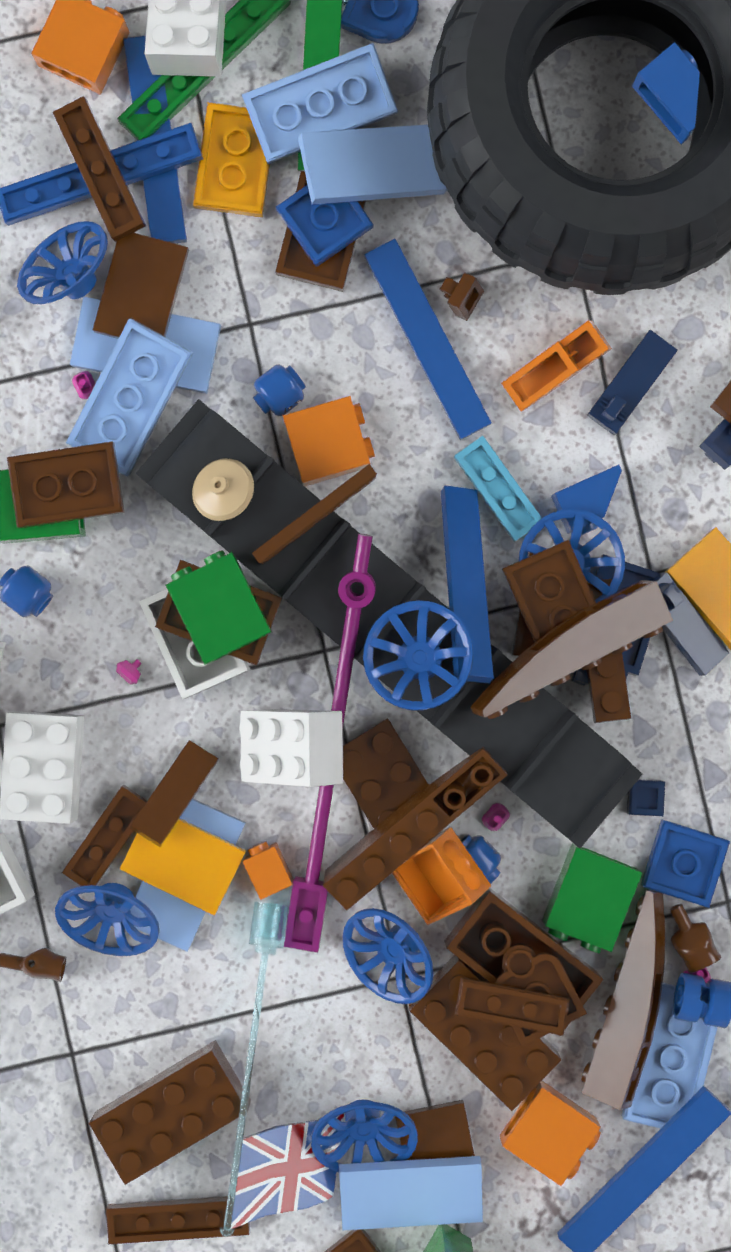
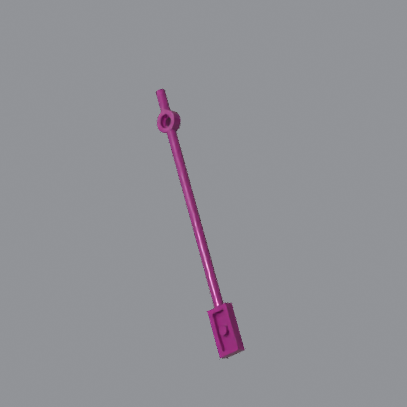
[283,534,376,953]

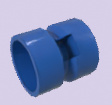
[673,973,731,1028]

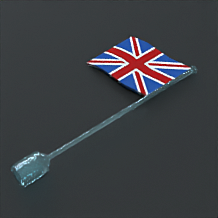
[220,901,344,1236]

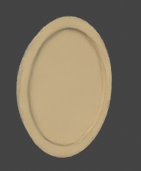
[192,458,254,521]

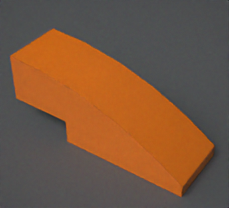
[501,320,612,412]

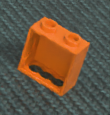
[31,0,130,95]
[283,396,375,486]
[392,827,491,925]
[499,1081,601,1186]

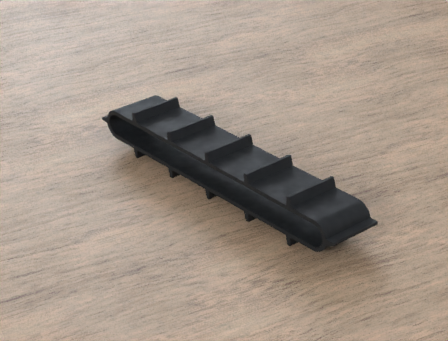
[136,399,643,848]

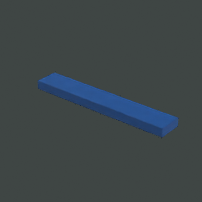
[123,36,187,244]
[0,123,203,226]
[364,239,492,440]
[441,485,494,683]
[557,1086,731,1252]

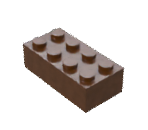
[444,888,603,1036]
[409,955,561,1111]
[89,1040,251,1185]

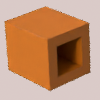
[242,841,294,900]

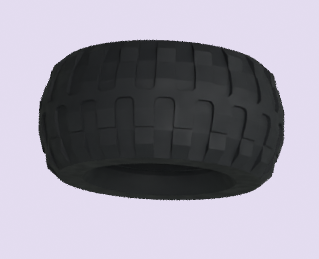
[427,0,731,295]

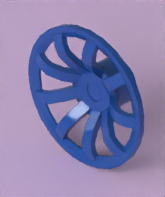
[17,221,108,305]
[519,509,625,603]
[363,600,473,710]
[55,883,160,956]
[342,908,434,1004]
[311,1099,418,1173]

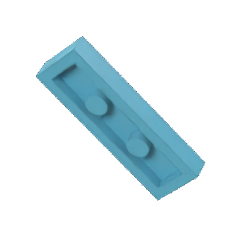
[454,436,542,542]

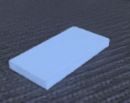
[242,43,398,164]
[298,125,447,205]
[70,297,221,394]
[66,318,193,477]
[130,799,246,952]
[621,983,717,1129]
[339,1156,483,1230]

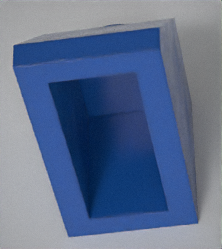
[632,42,700,145]
[551,464,622,536]

